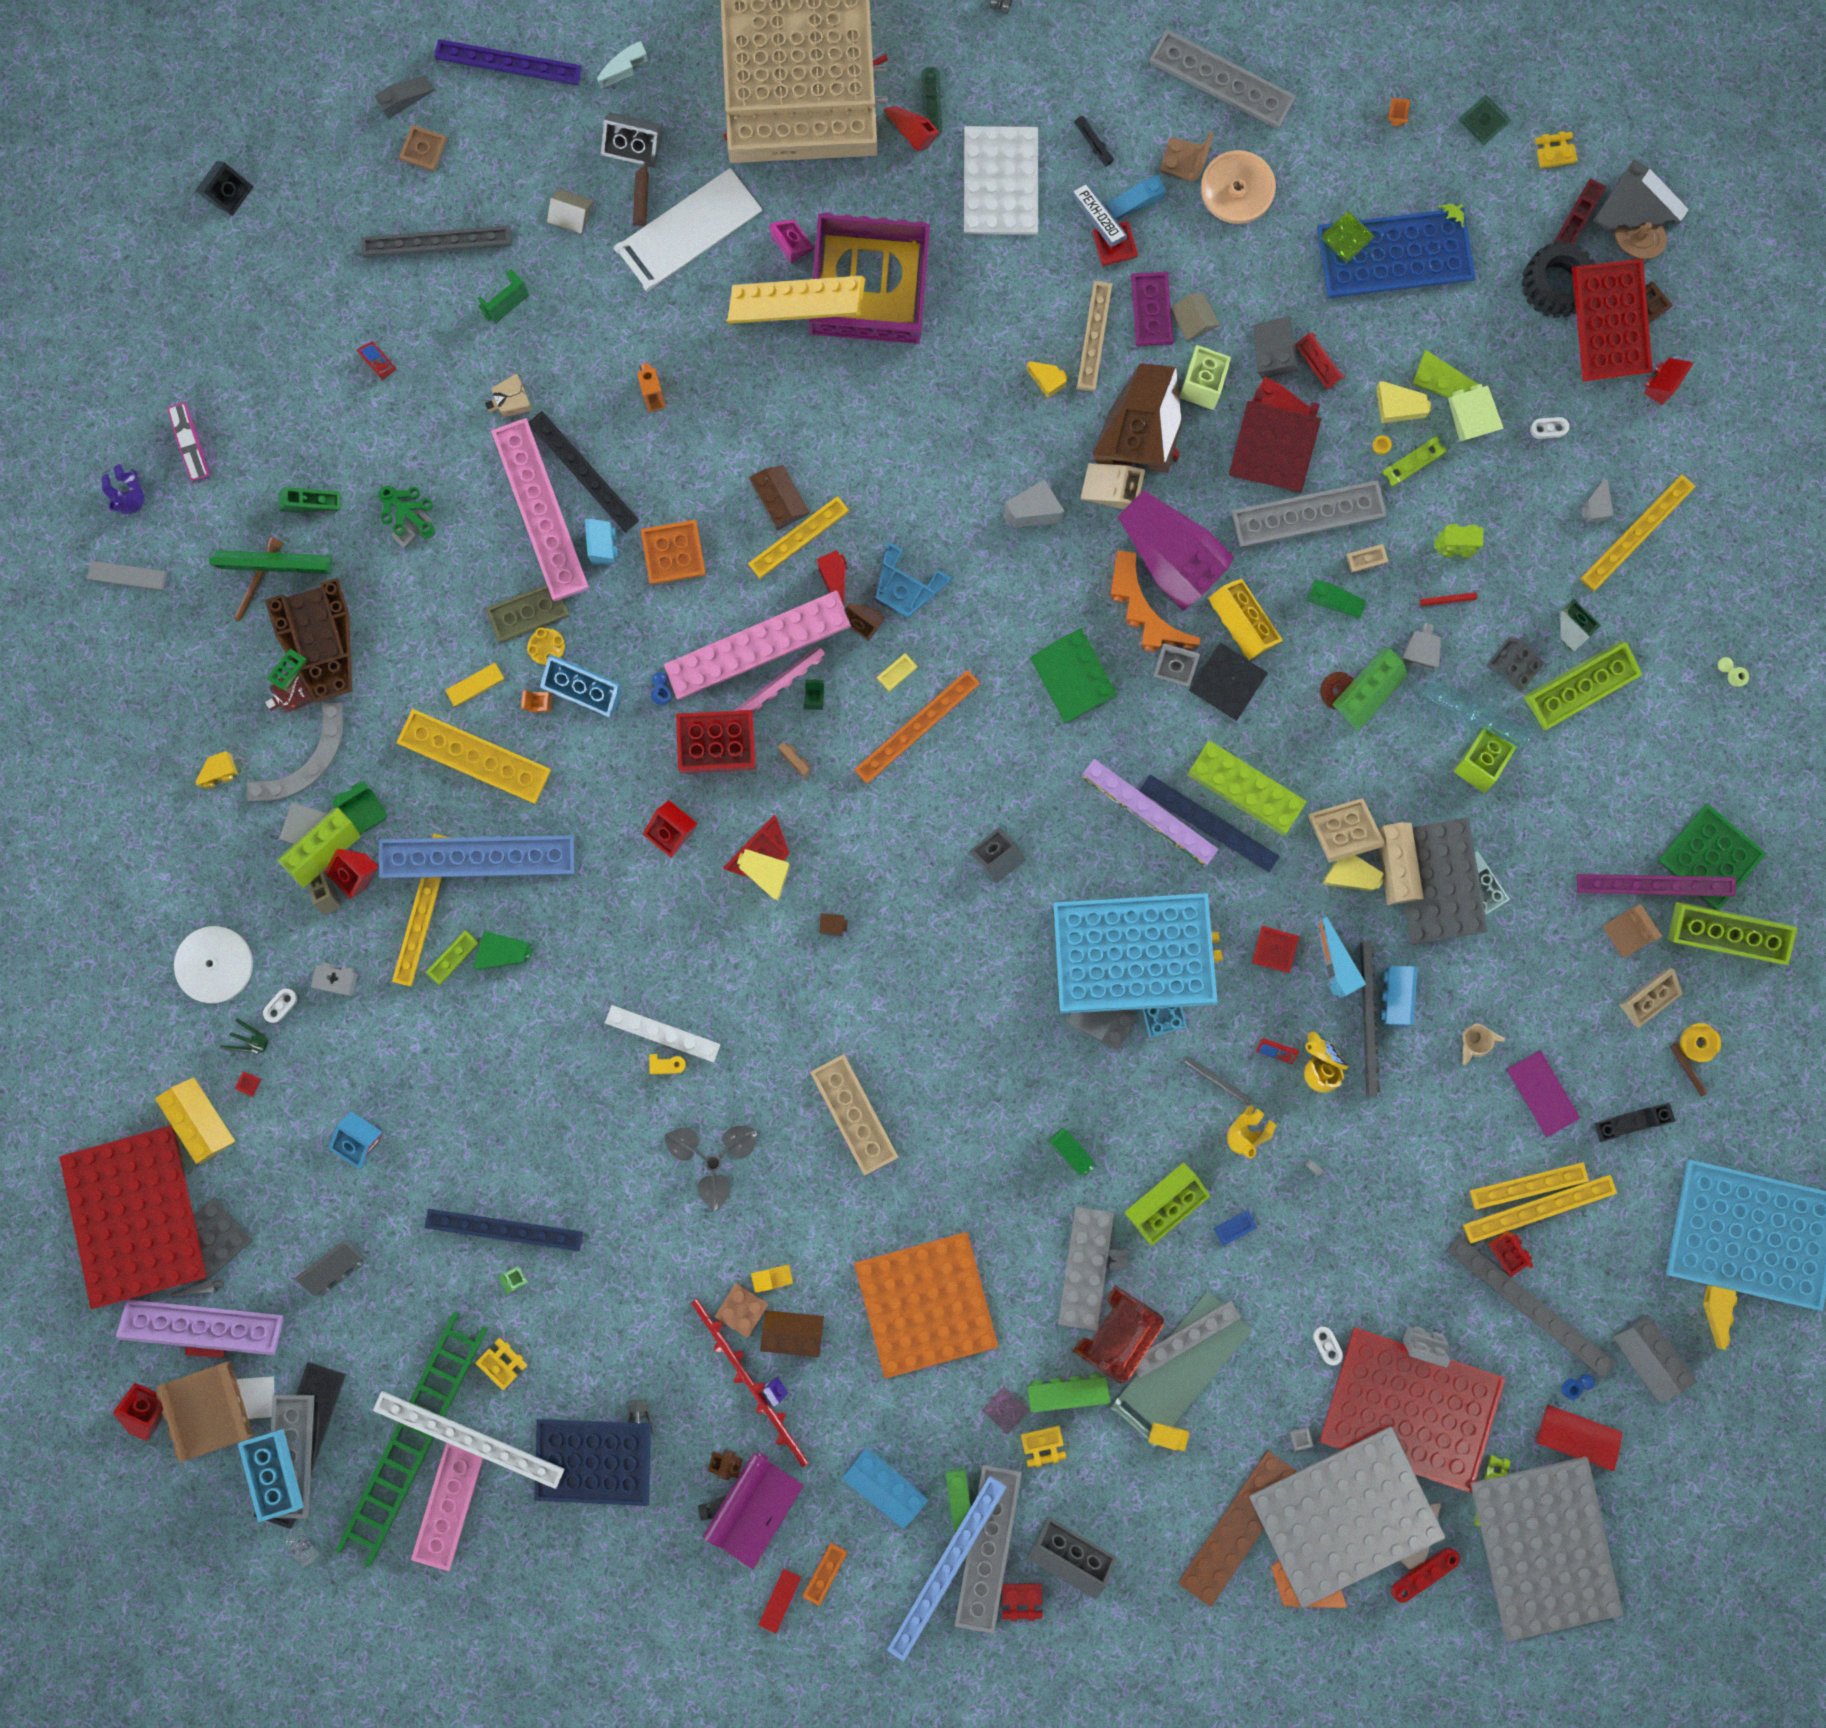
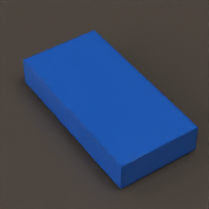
[1213,1210,1257,1246]

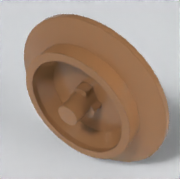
[1615,222,1667,260]

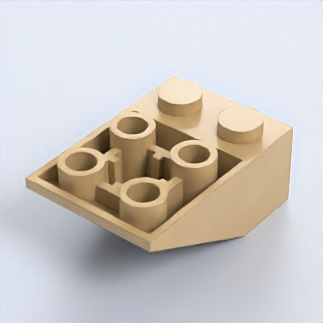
[1080,463,1145,509]

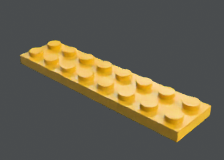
[396,709,552,805]

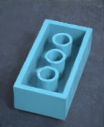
[238,1429,304,1522]

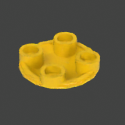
[527,628,565,665]

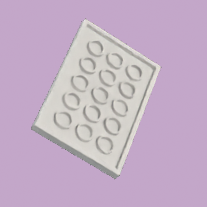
[964,126,1038,235]

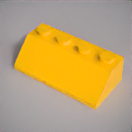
[1208,579,1283,661]
[155,1077,235,1164]

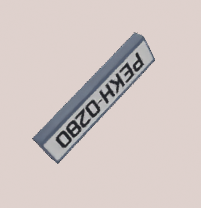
[1071,183,1127,248]

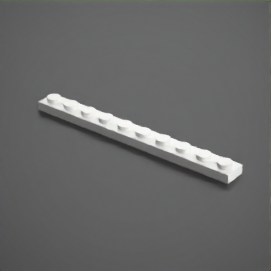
[373,1391,565,1489]

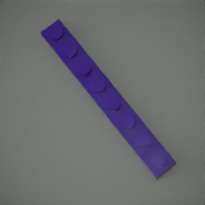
[434,39,582,86]

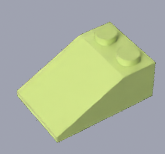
[1179,345,1231,410]

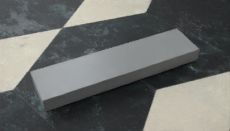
[87,561,167,591]

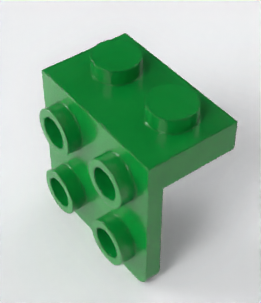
[331,781,388,835]

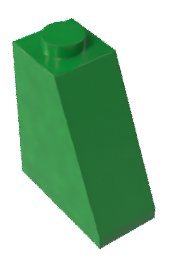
[473,931,533,970]
[1047,1127,1094,1176]

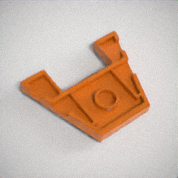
[1271,1560,1347,1608]

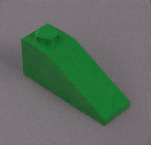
[278,487,341,513]
[1306,579,1366,618]

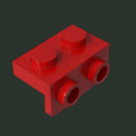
[1488,1231,1534,1277]

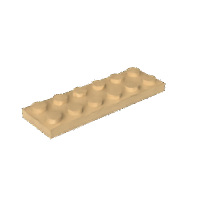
[810,1054,899,1176]

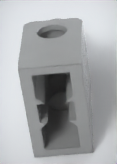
[1401,623,1441,671]

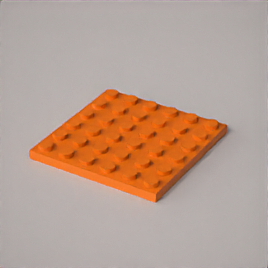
[854,1232,998,1378]

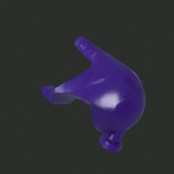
[101,464,144,514]

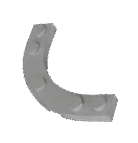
[247,703,343,802]

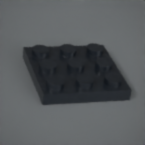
[1189,643,1268,721]

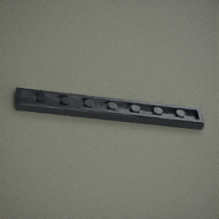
[528,411,639,533]

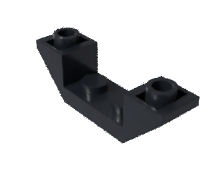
[1594,1103,1676,1142]

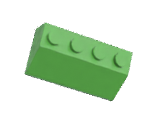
[1332,649,1408,731]
[1027,1373,1111,1413]

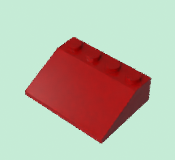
[676,710,756,774]

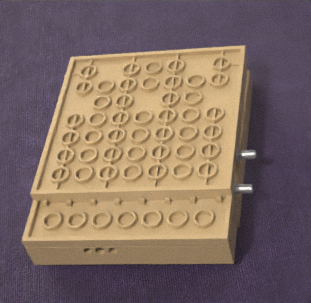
[721,0,888,163]

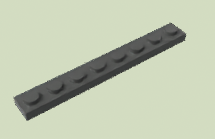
[361,225,512,258]
[1360,941,1380,1097]

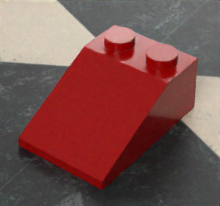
[1251,377,1310,415]
[816,550,848,609]

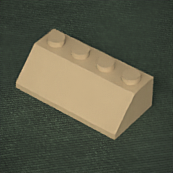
[1378,822,1424,906]

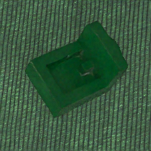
[804,679,824,710]

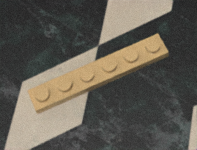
[1077,281,1112,392]

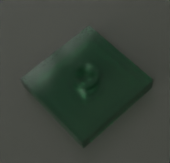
[1459,95,1511,146]

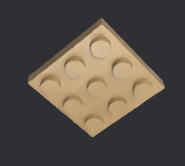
[1309,798,1384,863]

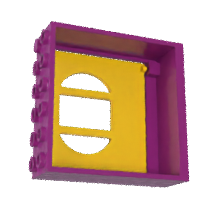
[809,212,930,344]

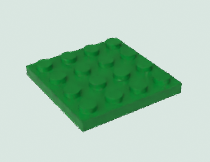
[1657,803,1767,910]

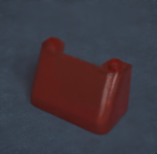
[1072,1285,1164,1384]

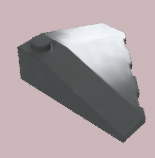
[1593,159,1689,231]

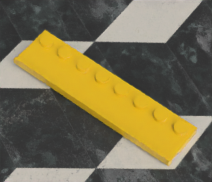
[726,276,865,324]

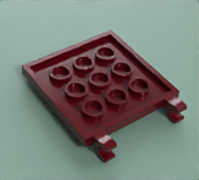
[1228,389,1322,493]

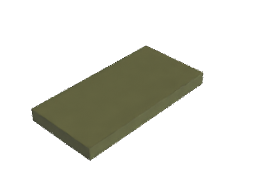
[485,585,570,644]

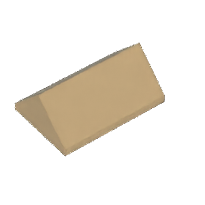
[1619,968,1683,1028]

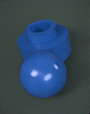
[651,672,671,705]
[1561,1374,1595,1400]

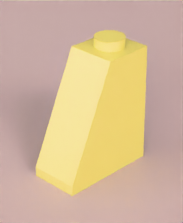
[1376,381,1431,423]
[737,849,790,902]
[1322,855,1384,892]

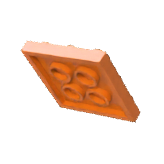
[640,520,706,585]

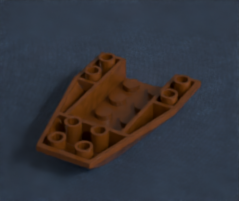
[265,578,353,703]

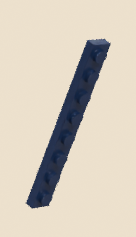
[1140,774,1280,873]
[425,1209,583,1251]

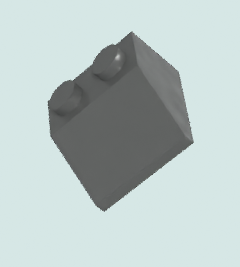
[969,828,1026,883]

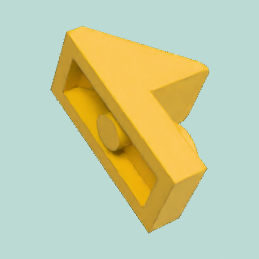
[751,1264,793,1293]
[1148,1422,1190,1451]

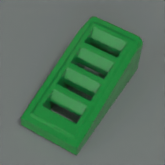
[267,649,307,691]

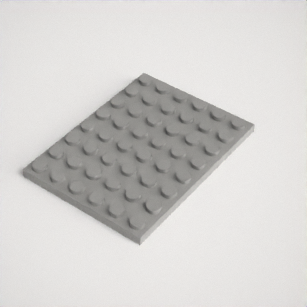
[1248,1426,1445,1608]
[1470,1457,1623,1642]

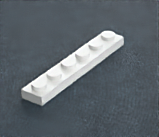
[605,1005,721,1062]

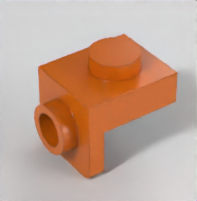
[1388,98,1410,126]
[521,690,553,712]

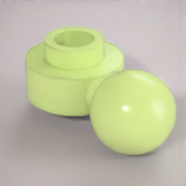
[1718,657,1749,687]

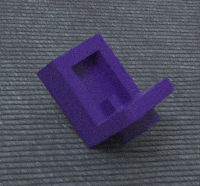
[763,1377,788,1407]

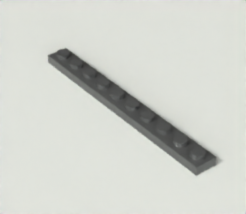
[1446,1236,1615,1378]

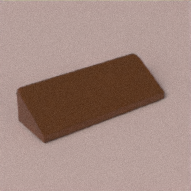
[633,166,649,226]

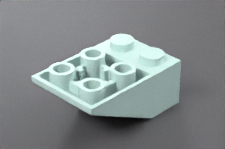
[1475,851,1510,915]

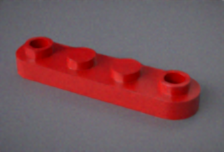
[1391,1547,1460,1603]

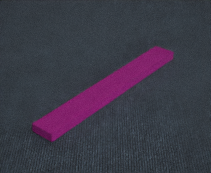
[1577,874,1736,897]

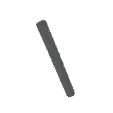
[1183,1056,1253,1106]

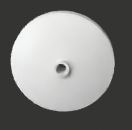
[174,926,253,1003]

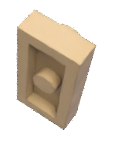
[1346,544,1389,573]

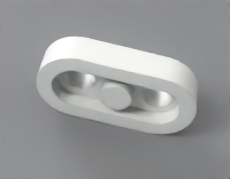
[1530,417,1569,439]
[263,989,298,1023]
[1313,1327,1343,1365]

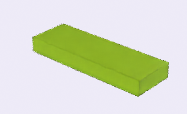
[425,930,480,986]

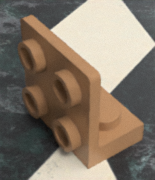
[1602,904,1662,958]

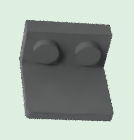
[1487,637,1543,692]

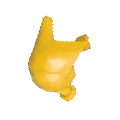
[1227,1105,1277,1159]

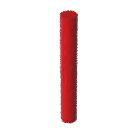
[1420,592,1477,606]

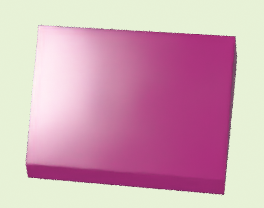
[769,219,815,264]

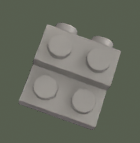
[1403,1326,1450,1367]

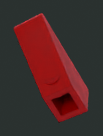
[883,106,940,151]

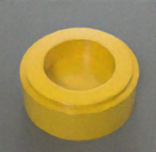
[1372,435,1392,455]

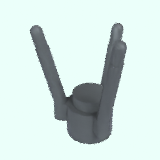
[626,1399,655,1434]

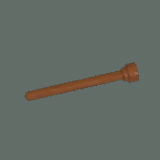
[234,536,283,621]

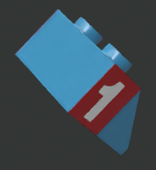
[328,1111,383,1169]

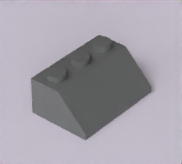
[601,112,663,168]
[295,1240,366,1296]

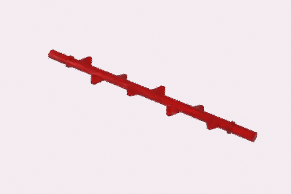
[691,1299,809,1468]

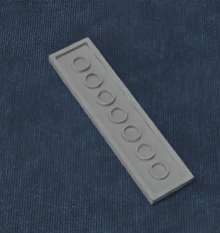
[1149,29,1296,130]
[1231,480,1387,548]
[954,1464,1022,1634]

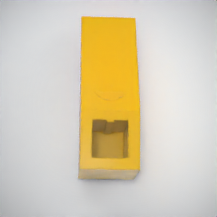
[1703,1285,1737,1350]

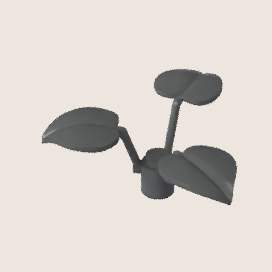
[665,1126,757,1211]

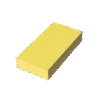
[877,653,918,692]

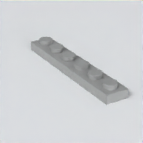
[1129,1300,1241,1378]

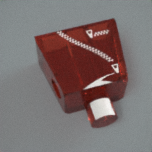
[265,668,315,713]

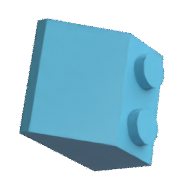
[585,519,618,565]

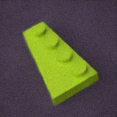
[1412,349,1479,398]

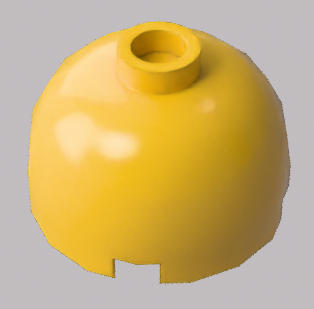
[1304,1056,1344,1093]

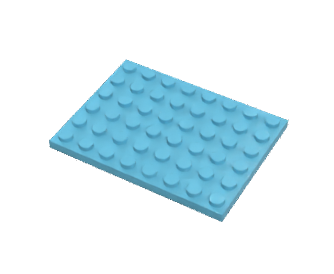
[1054,893,1217,1014]
[1666,1160,1826,1311]

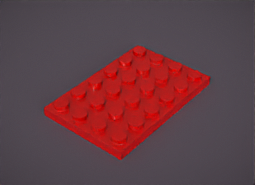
[1572,259,1653,382]

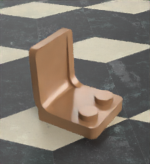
[1160,132,1214,182]

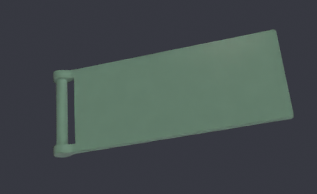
[1109,1291,1252,1448]

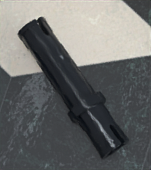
[1074,115,1114,167]

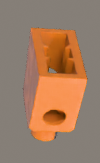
[637,363,666,412]

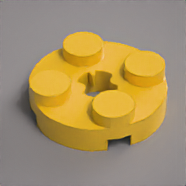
[1680,1023,1721,1062]

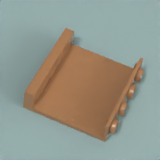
[156,1361,254,1463]

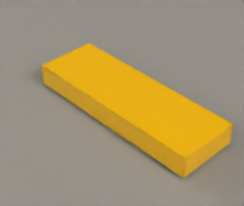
[445,663,505,707]

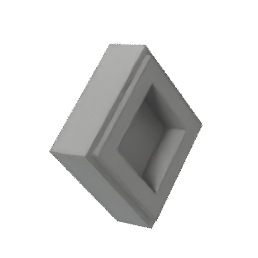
[1289,1427,1314,1452]

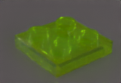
[1321,211,1374,263]

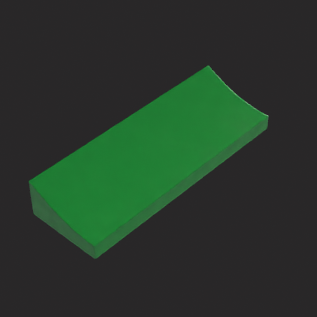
[209,550,332,574]

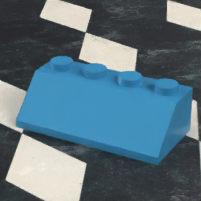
[540,654,622,717]
[841,1447,928,1529]

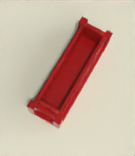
[1295,333,1346,390]

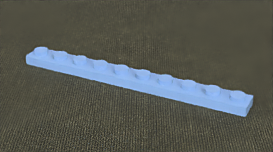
[887,1476,1007,1662]

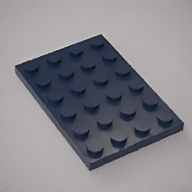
[534,1419,651,1506]

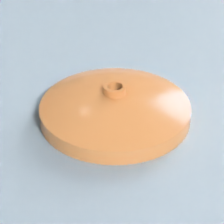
[1201,150,1276,224]

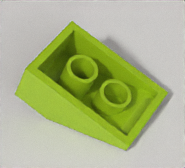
[1453,725,1517,794]

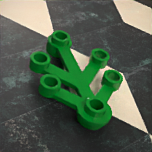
[378,486,435,539]

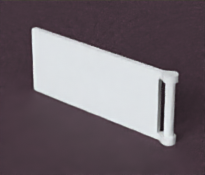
[614,168,762,292]

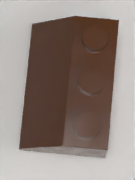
[749,465,810,531]
[760,1310,824,1357]

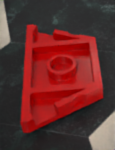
[723,815,790,877]

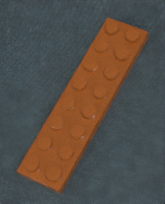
[1177,1450,1297,1607]

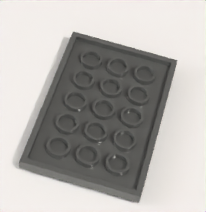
[1404,817,1488,945]

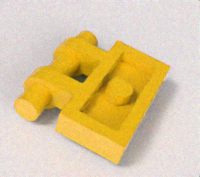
[1535,131,1578,169]
[476,1338,528,1390]
[1021,1425,1067,1468]

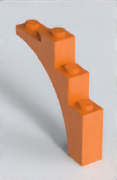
[1110,550,1201,652]

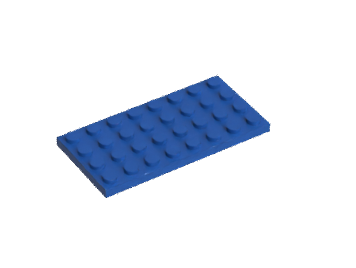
[1317,208,1476,298]

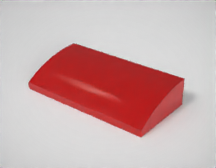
[1535,1404,1622,1471]

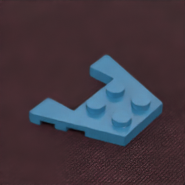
[875,542,952,618]

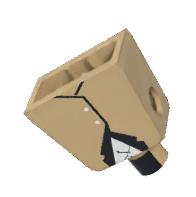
[485,374,533,417]

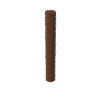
[1669,1043,1708,1097]

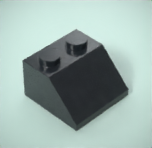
[195,161,253,216]

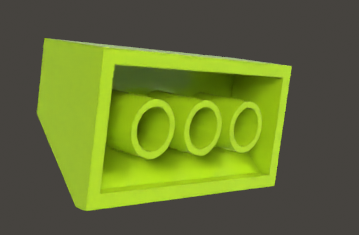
[276,808,361,888]
[1124,1162,1211,1247]

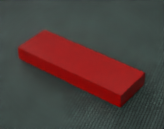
[758,1568,802,1634]

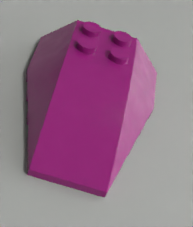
[1117,490,1234,611]

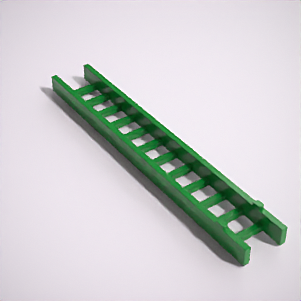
[335,1312,488,1568]

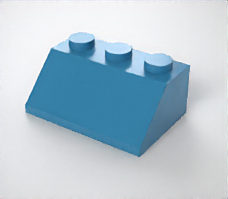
[1380,966,1418,1027]

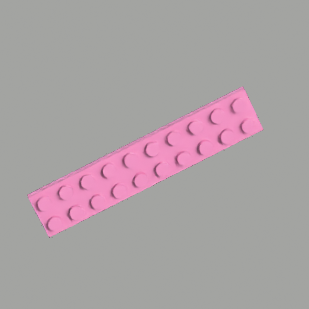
[491,418,589,602]
[664,591,851,700]

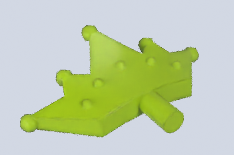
[1438,203,1464,227]

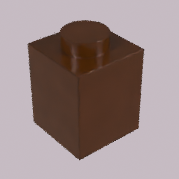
[819,913,848,936]

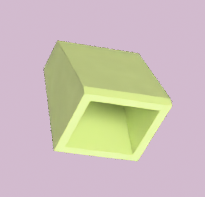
[1448,384,1503,441]

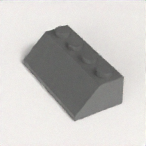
[1611,1314,1697,1403]
[1027,1517,1117,1600]

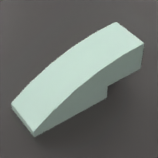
[597,41,648,88]

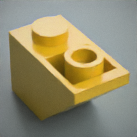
[196,751,238,789]

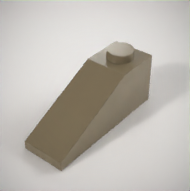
[308,869,341,916]

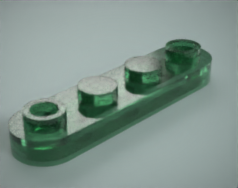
[921,67,942,139]

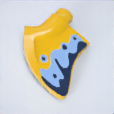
[1305,1031,1349,1070]

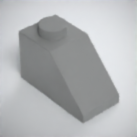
[1582,479,1614,523]

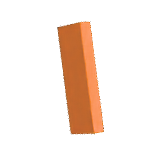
[802,1542,848,1606]

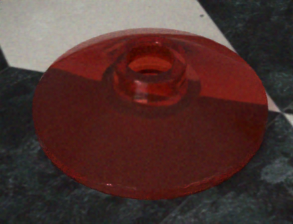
[1320,672,1353,710]

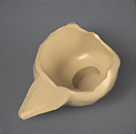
[1462,1023,1505,1065]

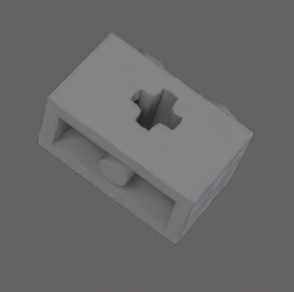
[311,963,358,997]

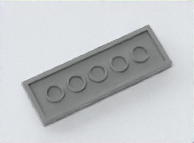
[1058,1207,1114,1331]
[271,1395,314,1518]

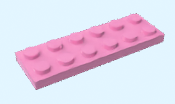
[411,1442,484,1571]

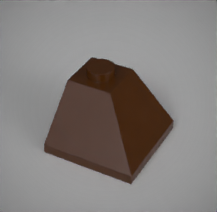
[845,603,885,641]

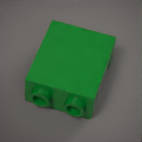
[477,269,529,324]

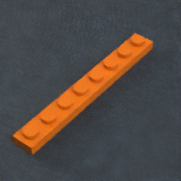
[854,670,980,784]

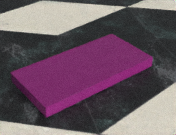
[1131,272,1173,347]
[1506,1050,1580,1137]

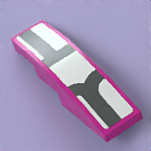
[167,402,210,481]

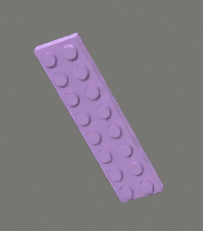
[116,1300,284,1355]

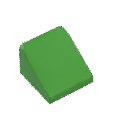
[498,1265,528,1294]

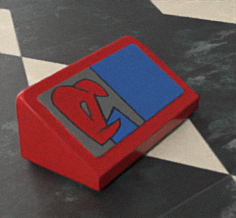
[357,342,396,381]
[1256,1038,1299,1065]

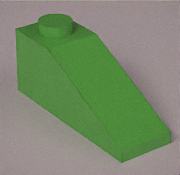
[945,1468,971,1531]

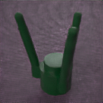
[220,1018,269,1054]

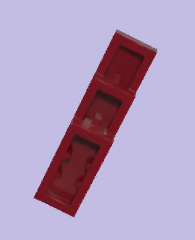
[1553,178,1606,246]

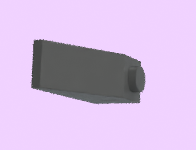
[374,75,435,119]

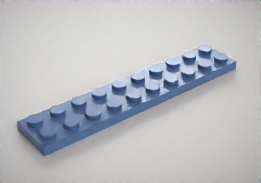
[379,835,575,879]

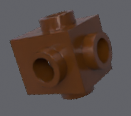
[708,1449,743,1480]

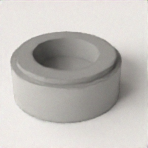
[1305,1158,1324,1176]

